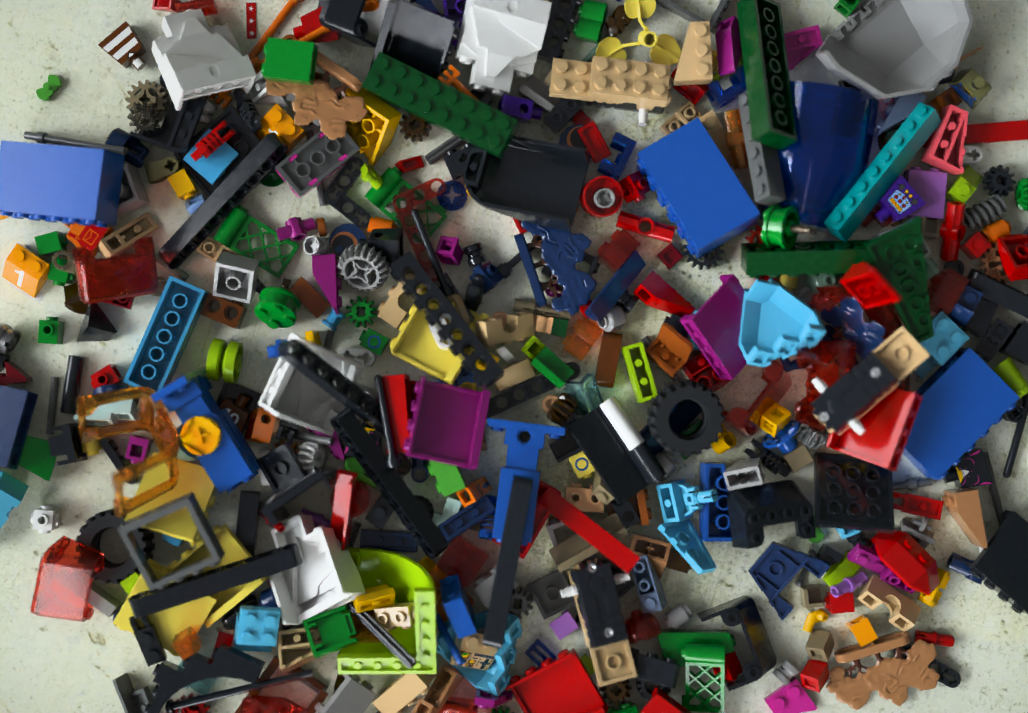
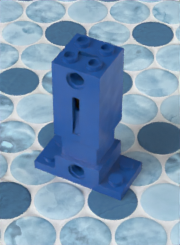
[151,366,260,493]
[487,418,566,546]

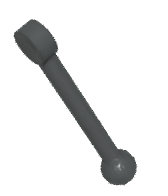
[796,549,816,587]

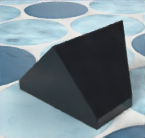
[76,301,118,342]

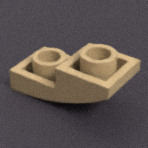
[659,101,702,136]
[195,236,239,262]
[495,357,537,391]

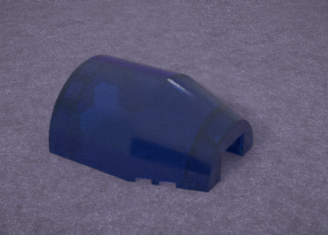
[757,81,880,234]

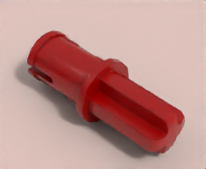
[914,630,955,647]

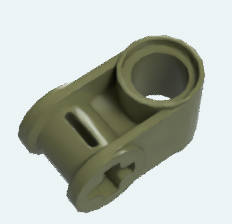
[144,157,184,184]

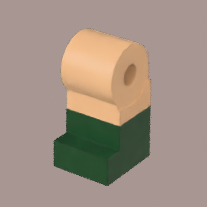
[533,315,569,338]

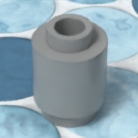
[664,603,693,630]

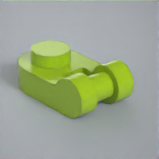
[360,163,383,190]

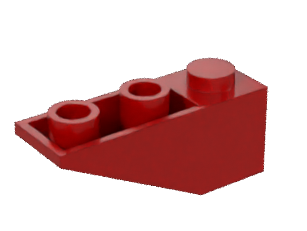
[633,271,695,317]

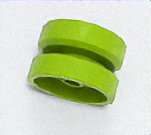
[206,338,243,384]

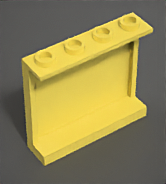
[389,288,489,386]
[125,452,217,547]
[167,524,269,628]
[113,558,218,657]

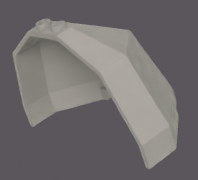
[815,0,974,99]

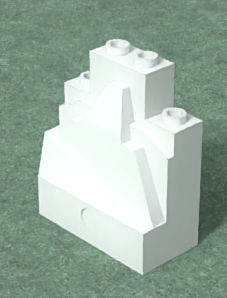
[455,0,552,97]
[151,9,256,111]
[258,333,373,436]
[268,513,366,625]

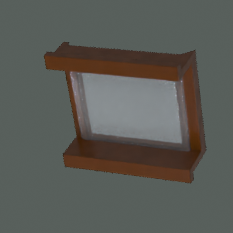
[235,656,328,713]

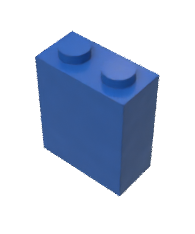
[439,574,477,639]

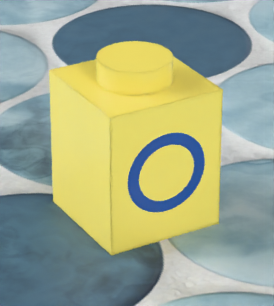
[568,451,595,480]

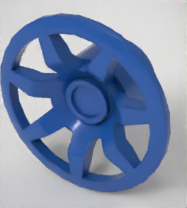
[762,420,799,454]

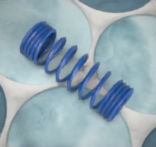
[478,495,497,540]

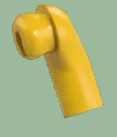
[802,609,828,633]

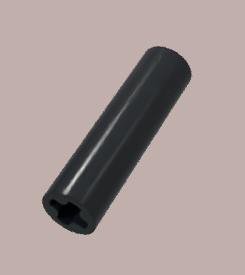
[60,355,85,414]

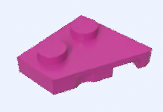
[784,25,822,71]
[764,677,818,713]

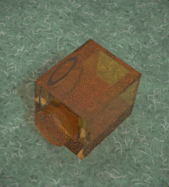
[172,626,202,660]

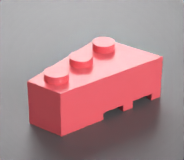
[920,104,968,175]

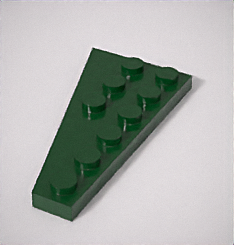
[864,215,933,343]

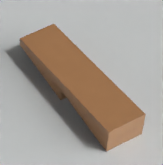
[412,665,464,713]

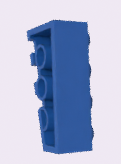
[699,462,732,541]

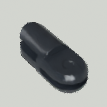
[221,594,260,630]

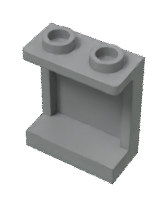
[314,674,377,713]

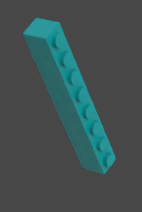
[824,102,942,242]

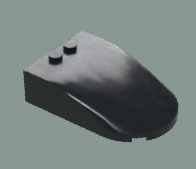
[463,136,590,232]

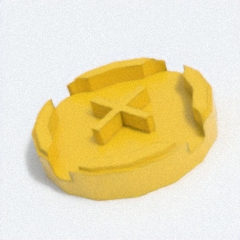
[181,416,221,455]

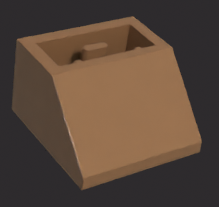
[628,532,672,579]

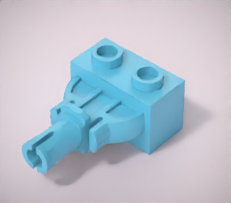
[656,479,718,523]

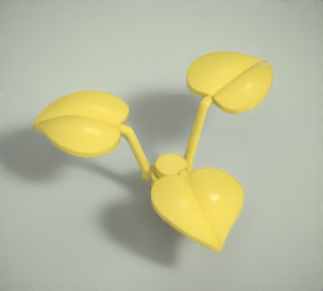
[595,0,681,65]

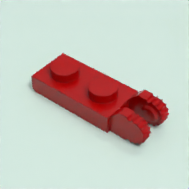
[893,492,944,520]

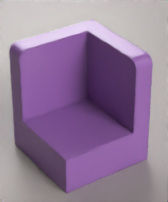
[550,608,579,640]

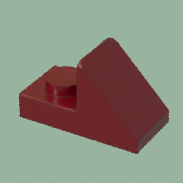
[0,361,33,386]

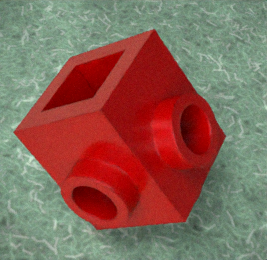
[619,171,651,203]

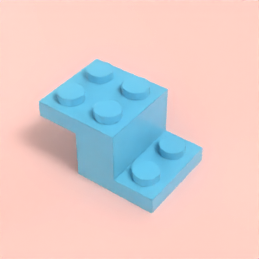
[913,311,969,379]
[232,606,281,652]

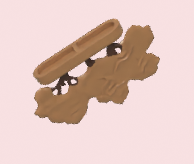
[265,41,368,140]
[826,631,940,710]

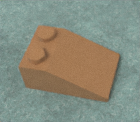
[942,487,988,548]

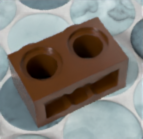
[200,293,248,329]

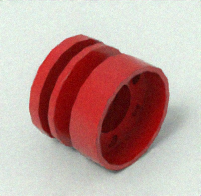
[580,176,624,218]

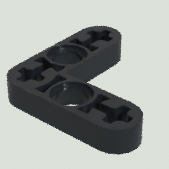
[324,157,371,228]

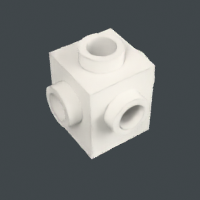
[30,505,61,533]

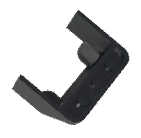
[319,0,376,48]
[697,596,777,691]

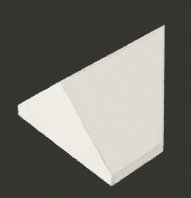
[247,71,288,107]

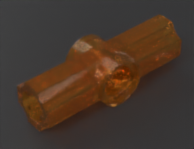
[724,109,749,170]

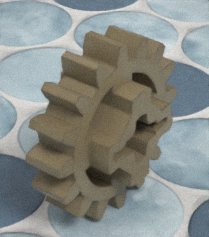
[125,80,169,123]

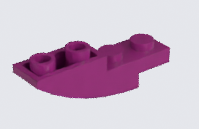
[847,543,916,594]

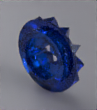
[437,180,467,211]

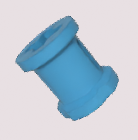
[322,308,346,332]

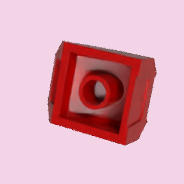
[997,234,1028,282]

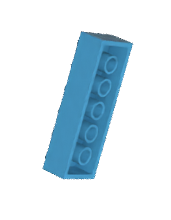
[123,276,210,395]

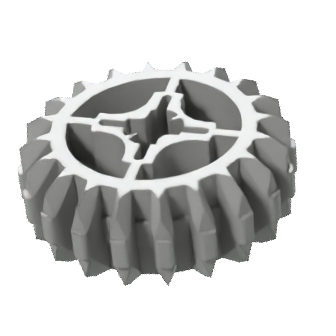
[337,243,390,293]

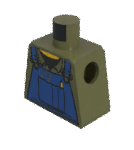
[947,68,992,110]

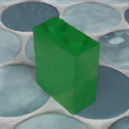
[261,37,319,86]

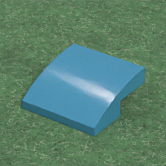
[183,128,239,185]

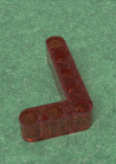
[393,178,446,282]

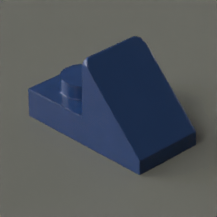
[948,284,984,327]

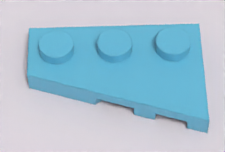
[657,519,717,574]

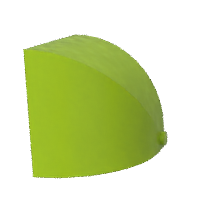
[337,548,437,674]

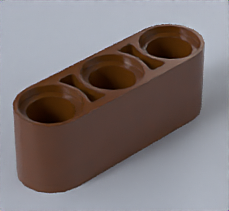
[594,331,623,389]

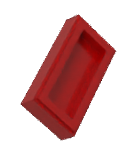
[576,120,612,164]

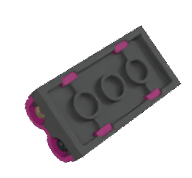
[275,131,360,198]

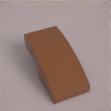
[926,87,962,115]
[288,276,330,319]

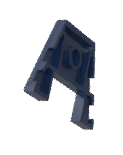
[748,541,831,620]

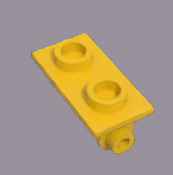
[918,567,951,608]

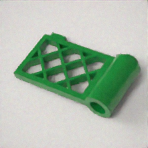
[364,167,447,245]
[214,205,299,278]
[681,643,725,713]

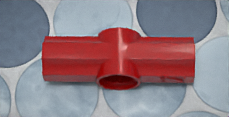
[939,201,966,261]
[616,211,676,244]

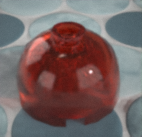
[624,609,662,644]

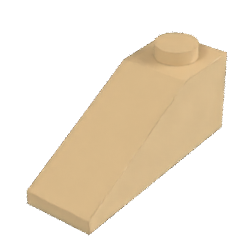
[699,110,739,168]
[97,212,159,263]

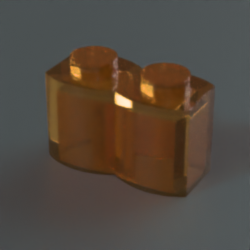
[562,317,603,362]

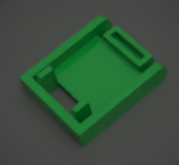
[302,605,359,659]

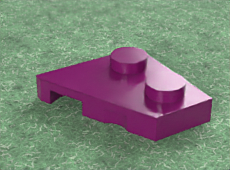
[474,688,513,709]

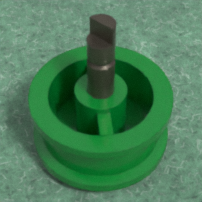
[761,204,817,250]
[254,278,301,329]

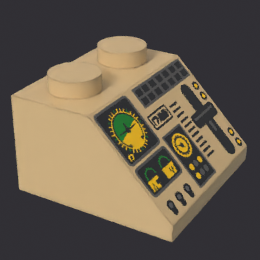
[450,629,498,671]

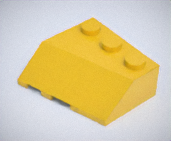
[340,87,402,167]

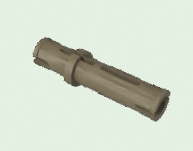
[513,298,571,320]

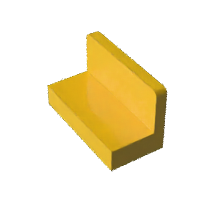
[353,584,395,613]

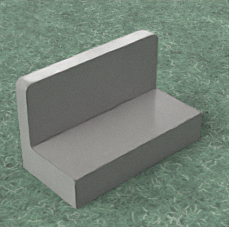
[518,75,561,114]

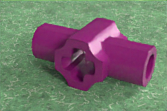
[276,217,316,242]

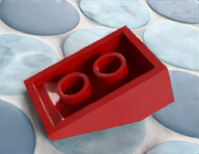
[839,262,901,309]

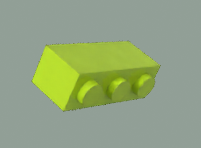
[621,342,657,403]

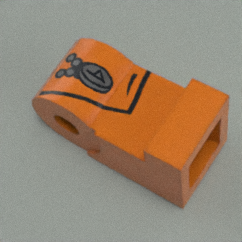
[455,475,492,507]

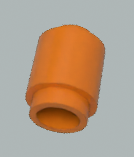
[367,216,397,233]
[980,219,1012,244]

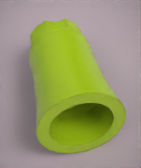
[993,357,1028,400]

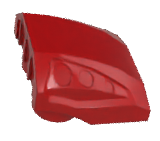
[682,352,731,392]

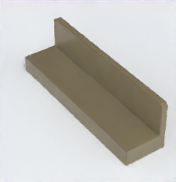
[549,513,629,573]

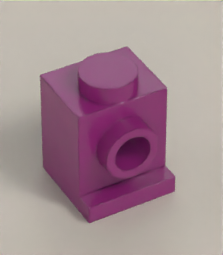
[435,236,464,266]
[125,435,154,465]

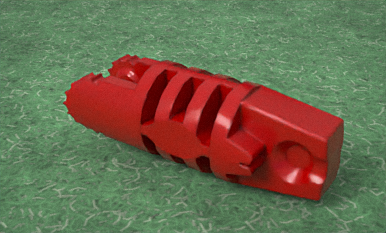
[190,120,236,162]

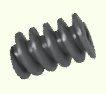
[964,194,1007,232]

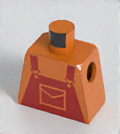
[63,223,114,258]
[244,406,276,444]

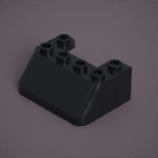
[130,64,209,154]
[727,480,816,549]

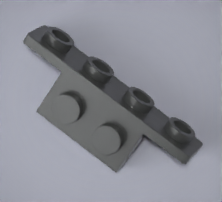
[113,673,153,713]

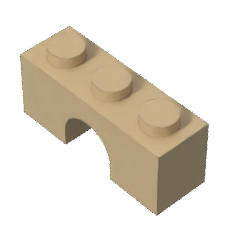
[377,273,423,329]
[475,312,535,348]
[857,575,921,632]

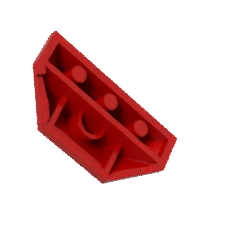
[871,530,940,596]

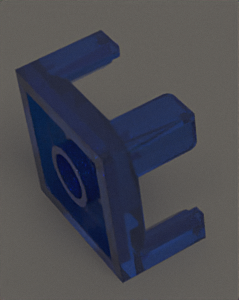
[705,65,747,111]
[597,132,637,181]

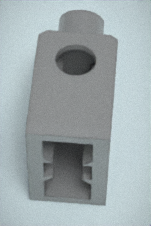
[723,457,766,491]

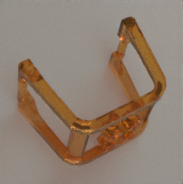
[77,386,180,518]

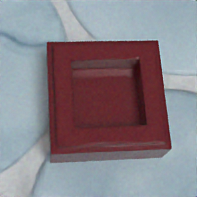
[656,243,683,270]

